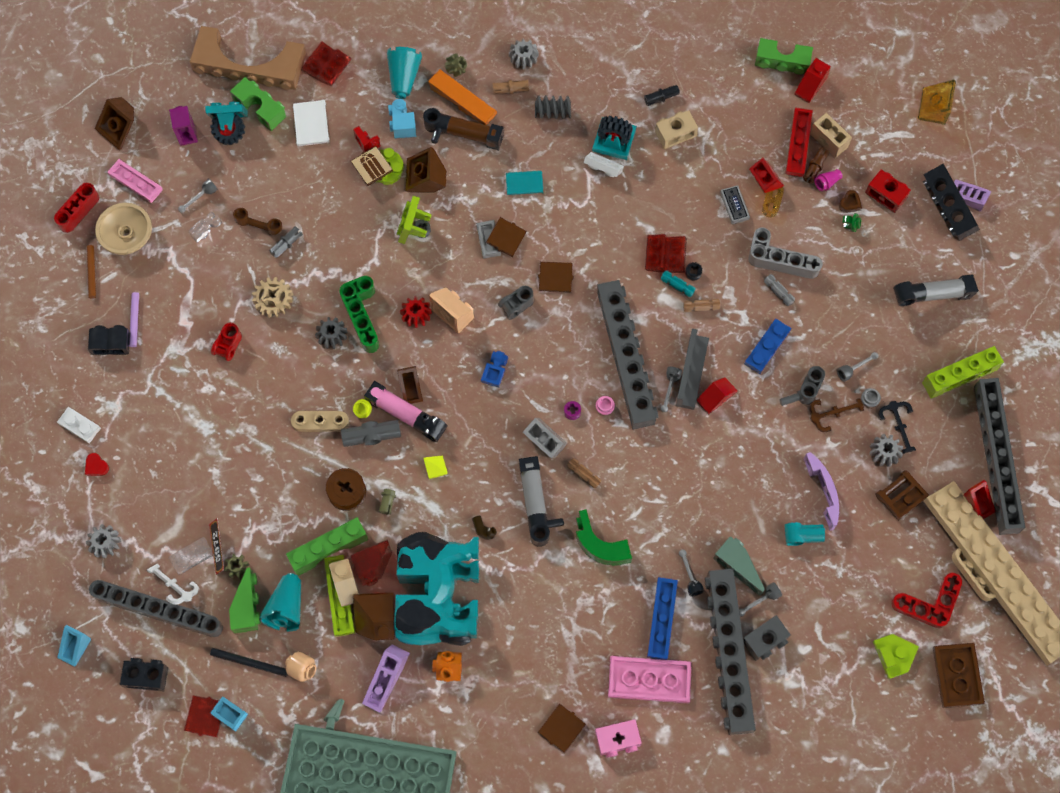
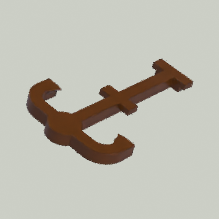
[810,398,864,432]

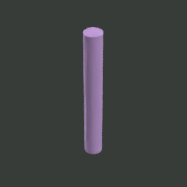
[129,292,139,347]

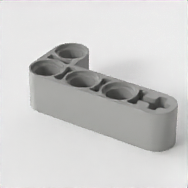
[748,227,823,279]

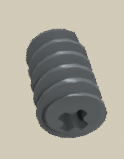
[535,95,571,119]

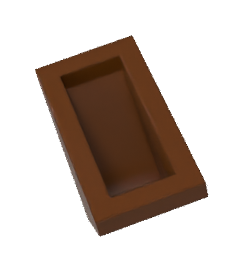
[397,366,423,404]

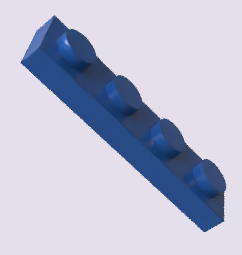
[647,577,678,660]

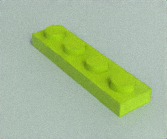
[324,555,355,637]

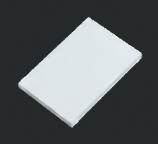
[293,100,330,146]

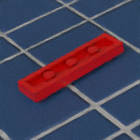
[785,107,813,177]

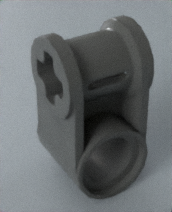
[498,286,534,320]

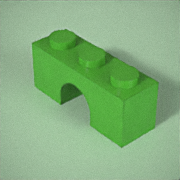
[755,38,813,75]
[230,77,286,131]

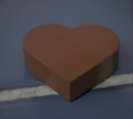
[839,190,862,213]

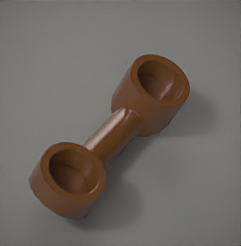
[233,208,283,235]

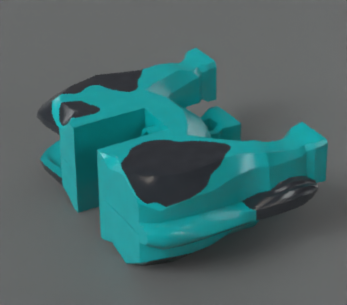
[395,532,479,646]

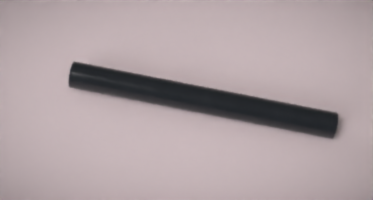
[210,648,288,677]

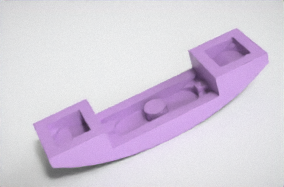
[804,452,839,531]

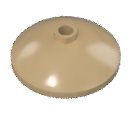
[95,203,152,255]

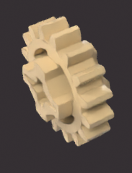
[252,277,293,318]

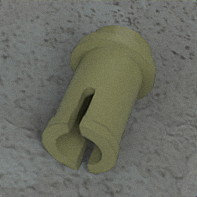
[379,489,396,515]

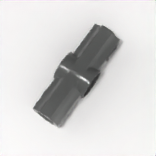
[341,420,401,447]

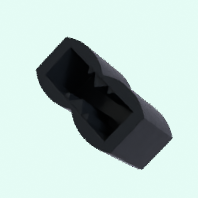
[88,325,130,355]

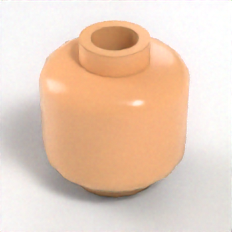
[285,652,316,682]

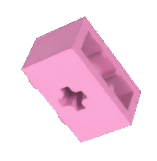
[595,719,642,758]

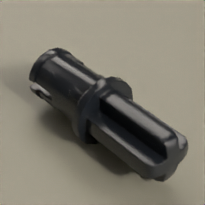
[644,85,680,106]

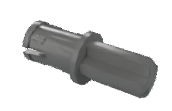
[270,226,303,258]

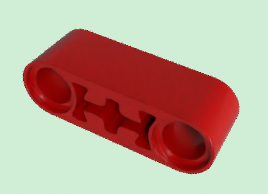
[54,183,99,233]

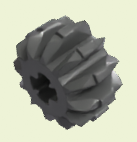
[315,317,348,349]

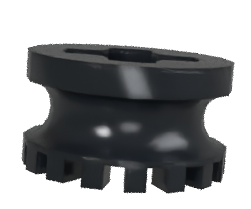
[685,262,703,281]

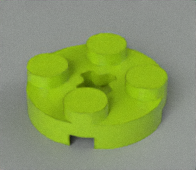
[376,148,404,185]

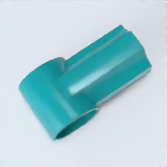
[784,522,825,546]

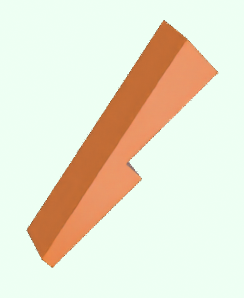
[428,69,497,125]

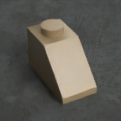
[329,559,359,607]

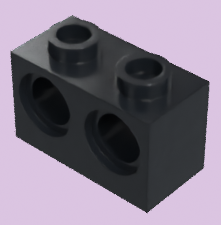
[120,658,168,692]

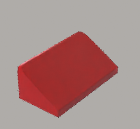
[749,157,784,193]

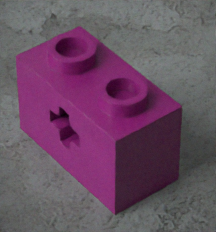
[169,106,198,146]

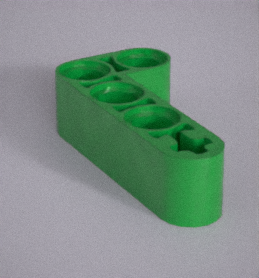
[339,276,379,353]

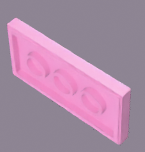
[608,656,691,703]

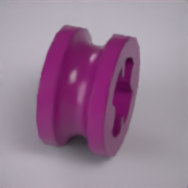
[564,401,581,420]

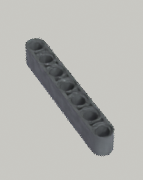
[89,580,223,637]

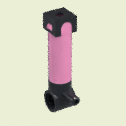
[364,380,448,443]

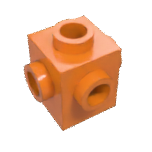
[432,651,462,682]

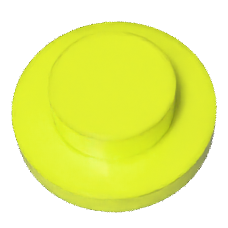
[353,399,372,418]

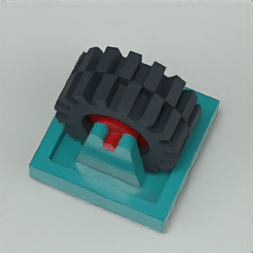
[205,102,248,145]
[592,115,637,160]

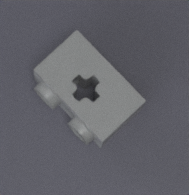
[523,418,568,458]

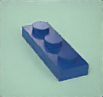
[744,319,792,374]

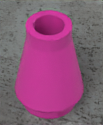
[814,169,842,191]

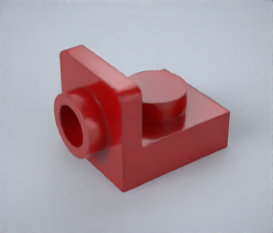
[353,126,381,152]

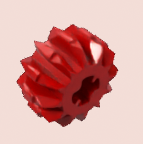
[400,295,432,329]

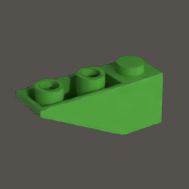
[229,567,261,633]

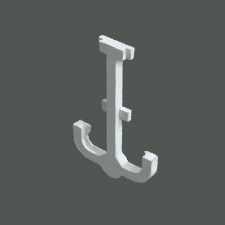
[147,564,198,605]

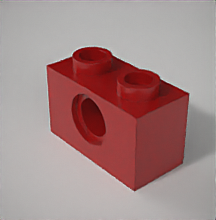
[865,169,911,213]

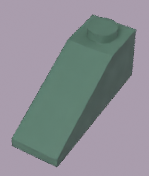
[713,536,765,596]

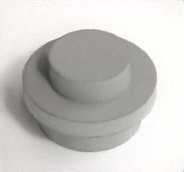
[861,388,881,407]

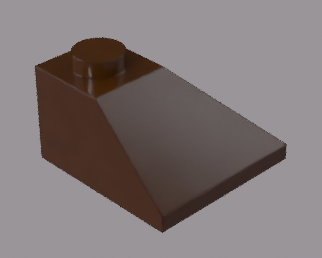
[94,97,134,150]
[405,147,447,193]
[353,593,395,641]

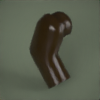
[472,516,497,540]

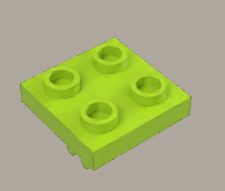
[396,196,432,244]

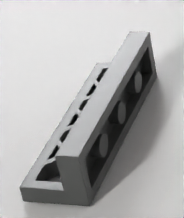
[676,328,709,410]

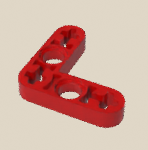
[891,572,963,628]

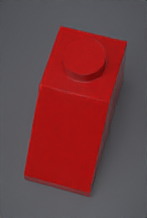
[794,58,831,103]

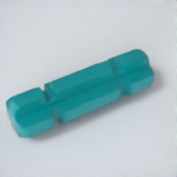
[661,271,695,297]

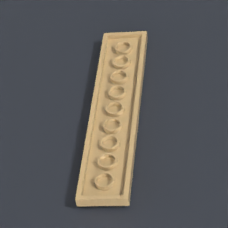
[923,481,1060,666]

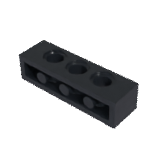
[923,164,980,240]

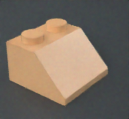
[429,288,474,334]

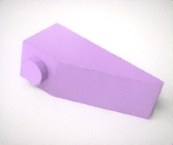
[362,644,410,713]

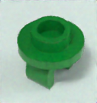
[842,213,862,232]

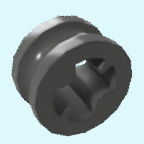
[414,220,431,238]

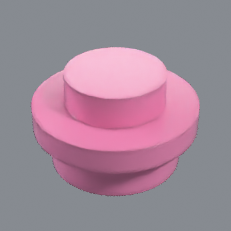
[596,396,615,415]

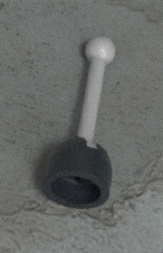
[679,550,705,597]

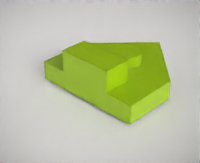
[873,634,919,680]

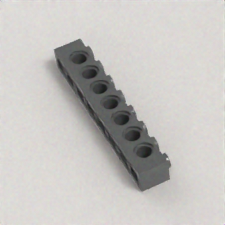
[597,280,658,430]
[974,378,1026,535]
[705,569,756,735]

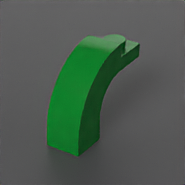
[576,509,632,566]

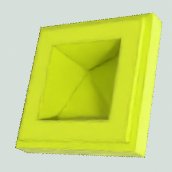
[423,456,448,479]

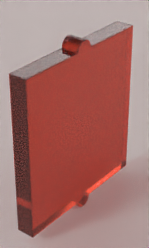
[184,695,221,737]

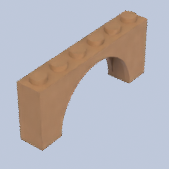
[190,26,307,90]

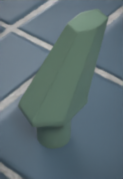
[324,699,344,730]

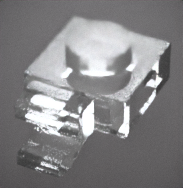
[189,212,222,243]

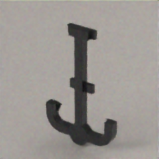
[878,401,916,454]

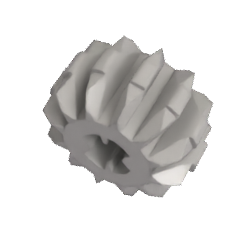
[509,38,539,69]
[869,434,903,467]
[86,524,121,558]

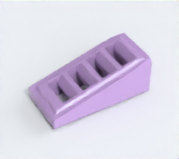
[954,180,991,211]

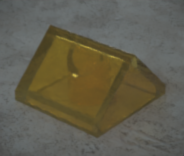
[918,80,956,125]

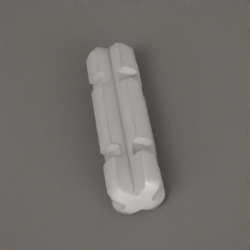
[764,274,795,306]

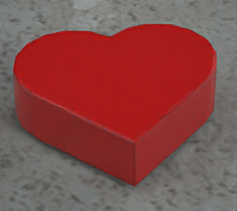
[85,453,109,476]

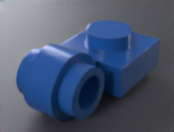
[481,351,508,388]

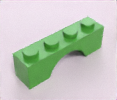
[286,517,369,576]

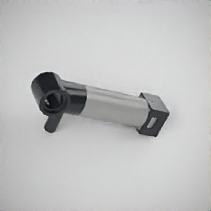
[893,274,979,307]
[519,456,564,547]

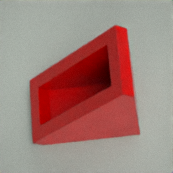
[696,377,738,415]
[963,480,995,519]

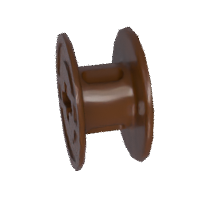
[326,468,366,511]

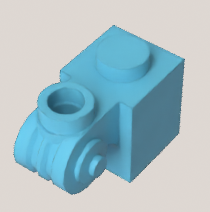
[388,99,416,138]

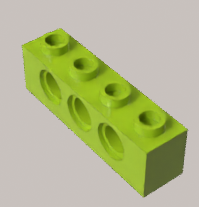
[922,346,1004,399]

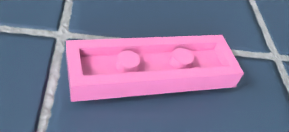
[107,159,163,203]

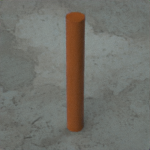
[87,245,96,299]

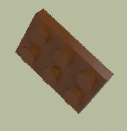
[932,643,985,708]

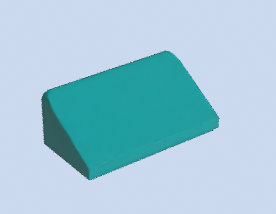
[506,171,543,195]

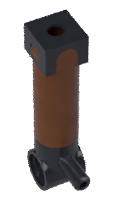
[423,108,504,151]

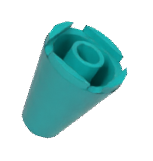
[387,46,422,99]
[260,573,302,632]

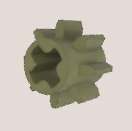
[445,53,467,77]
[224,554,250,579]

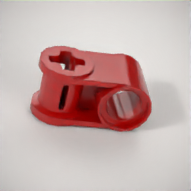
[211,322,242,361]

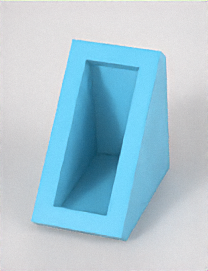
[57,625,91,667]
[210,696,248,732]

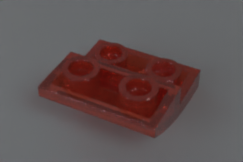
[301,41,352,86]
[645,234,687,273]

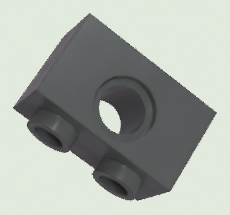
[743,615,791,661]

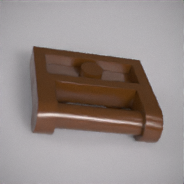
[875,470,929,521]

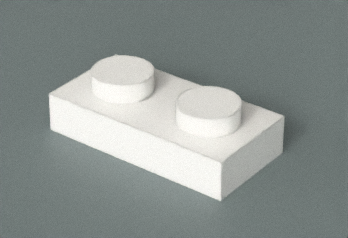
[584,152,624,177]
[57,407,101,444]

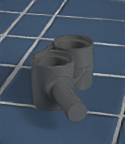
[780,366,825,406]

